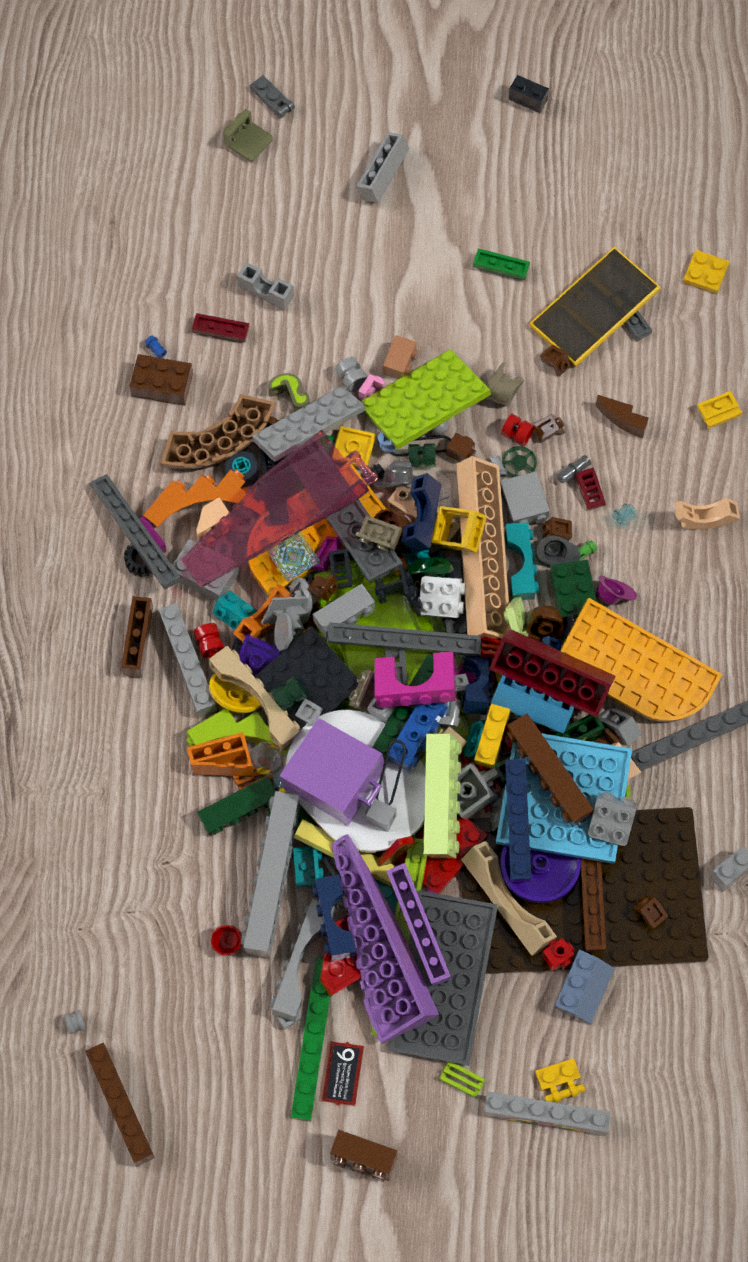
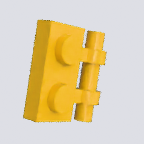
[535,1058,585,1103]

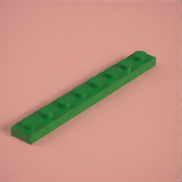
[291,958,330,1122]

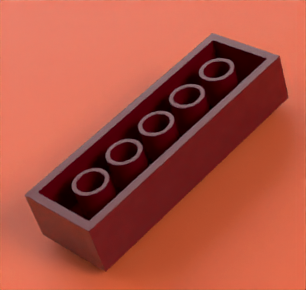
[489,628,616,717]

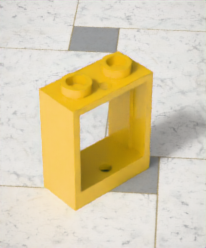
[431,506,487,553]

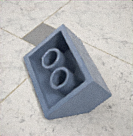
[554,950,615,1024]

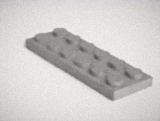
[252,386,365,462]

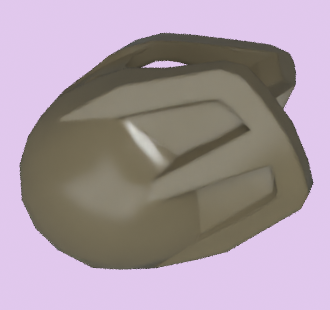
[486,362,524,405]

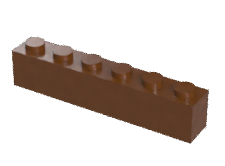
[506,713,594,828]
[85,1042,155,1167]

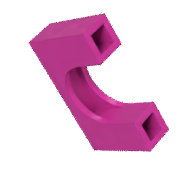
[375,652,456,708]

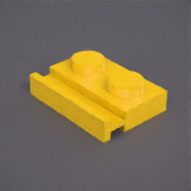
[697,391,743,429]

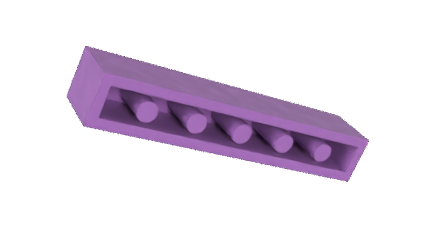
[387,863,452,986]

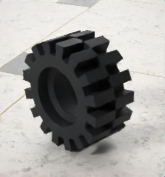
[124,545,152,577]

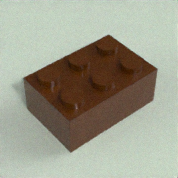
[129,354,193,406]
[330,1129,398,1182]

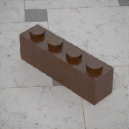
[121,596,153,678]

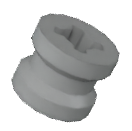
[65,1010,86,1034]

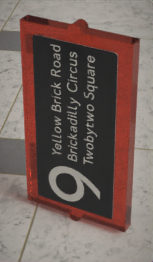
[322,1041,364,1106]

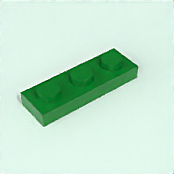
[473,248,530,280]

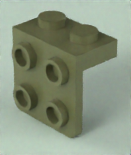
[223,108,273,162]

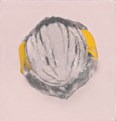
[249,742,283,775]

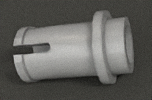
[488,455,507,480]

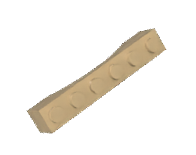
[209,646,301,752]
[461,841,557,956]

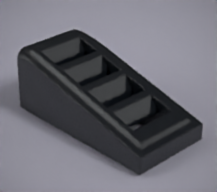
[329,549,353,590]

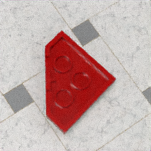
[320,915,361,997]

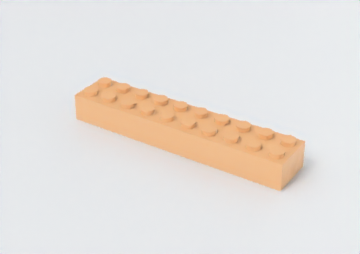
[457,456,511,639]

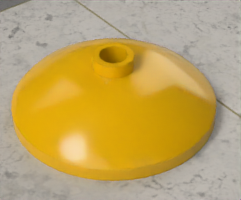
[209,673,261,713]

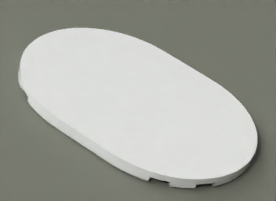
[286,710,426,853]

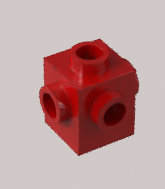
[542,938,575,972]

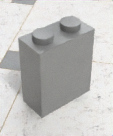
[500,472,550,524]

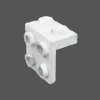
[420,576,465,618]

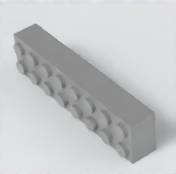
[241,791,301,958]

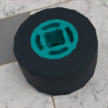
[225,451,259,488]

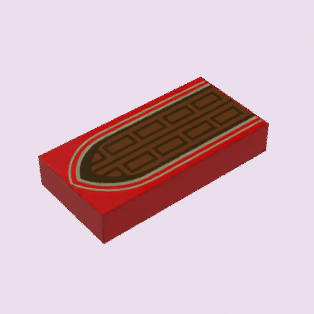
[378,836,415,866]

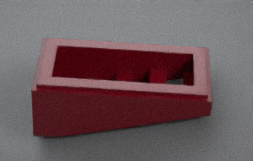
[575,468,606,511]

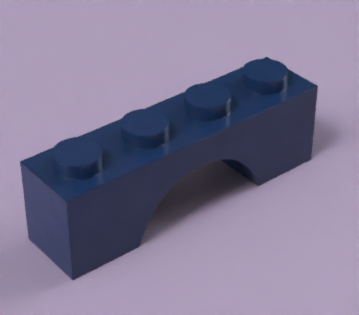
[401,473,442,553]
[462,649,492,715]
[312,875,356,961]

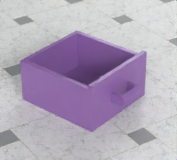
[279,718,384,826]

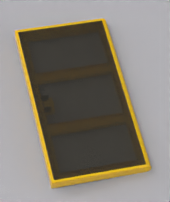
[529,246,661,367]

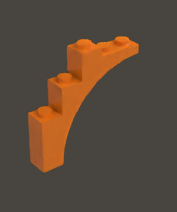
[144,469,269,527]

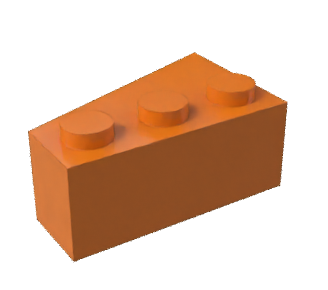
[186,732,255,776]

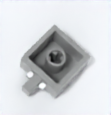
[457,763,501,819]

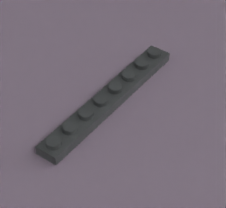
[90,474,181,590]
[328,622,481,657]
[631,701,748,771]

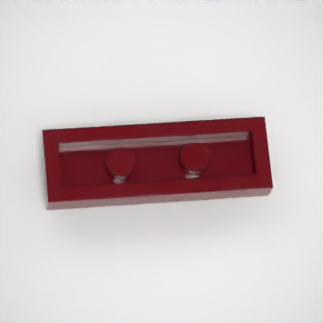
[192,313,250,342]

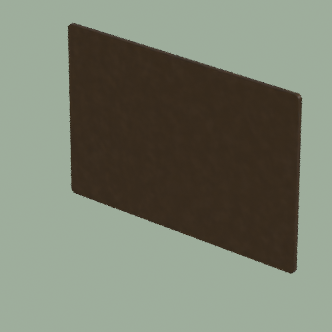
[460,807,709,974]

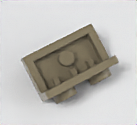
[355,515,402,551]
[349,670,375,714]

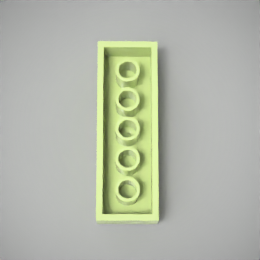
[424,734,461,858]

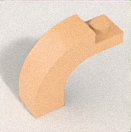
[674,498,740,529]

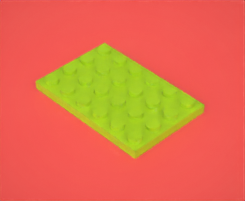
[360,349,491,450]

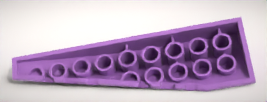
[332,834,439,1043]

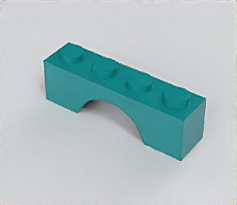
[505,522,539,600]

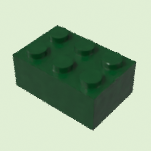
[549,560,597,620]

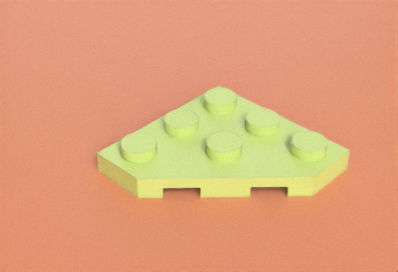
[504,596,528,636]

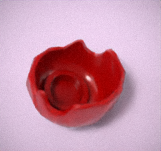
[210,925,242,955]

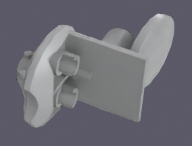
[261,577,316,651]

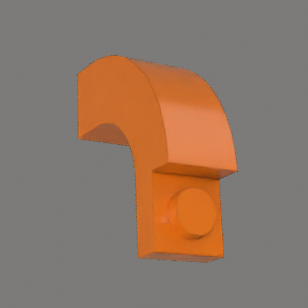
[233,584,294,642]

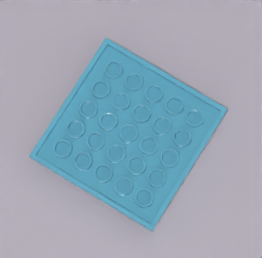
[496,734,632,864]

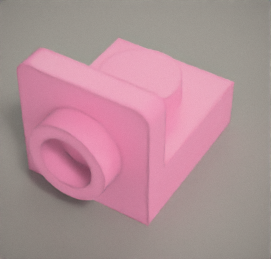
[358,374,386,401]

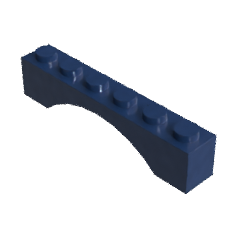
[505,759,531,883]

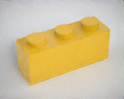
[474,704,510,769]

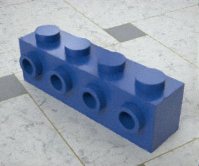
[388,702,449,772]

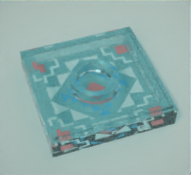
[267,531,320,582]

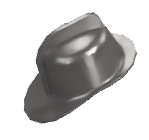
[373,461,416,488]
[536,535,580,565]

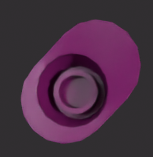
[595,575,637,605]

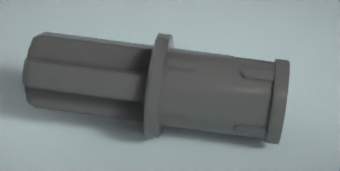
[557,455,591,483]

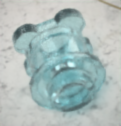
[612,503,636,529]

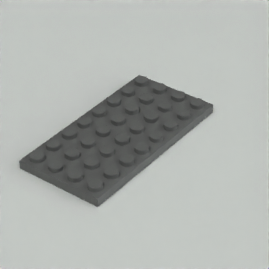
[389,890,498,1066]

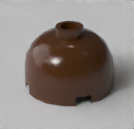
[526,605,565,642]

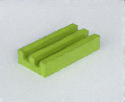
[439,1062,485,1099]

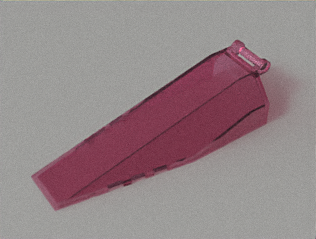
[181,430,378,588]

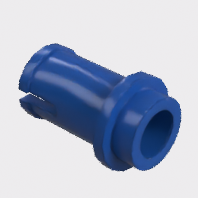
[145,335,167,358]

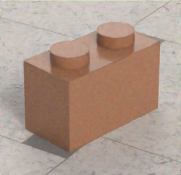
[383,335,419,379]

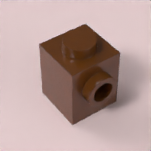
[446,433,476,462]

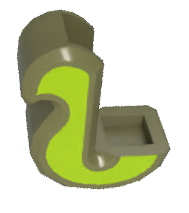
[268,373,310,412]

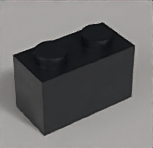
[509,75,549,113]

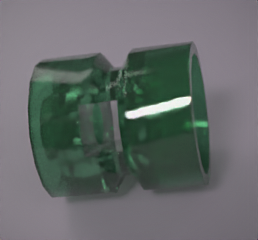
[408,443,436,468]
[271,675,308,711]

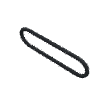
[390,435,451,456]
[375,740,406,805]

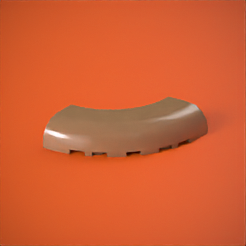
[160,394,276,469]

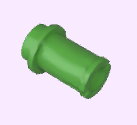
[578,540,597,561]

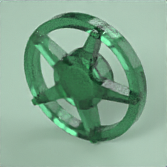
[502,446,537,478]

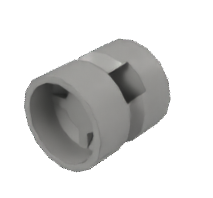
[335,357,368,392]

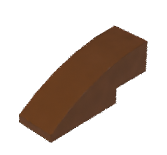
[595,395,649,438]

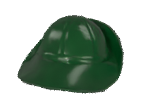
[406,557,454,579]

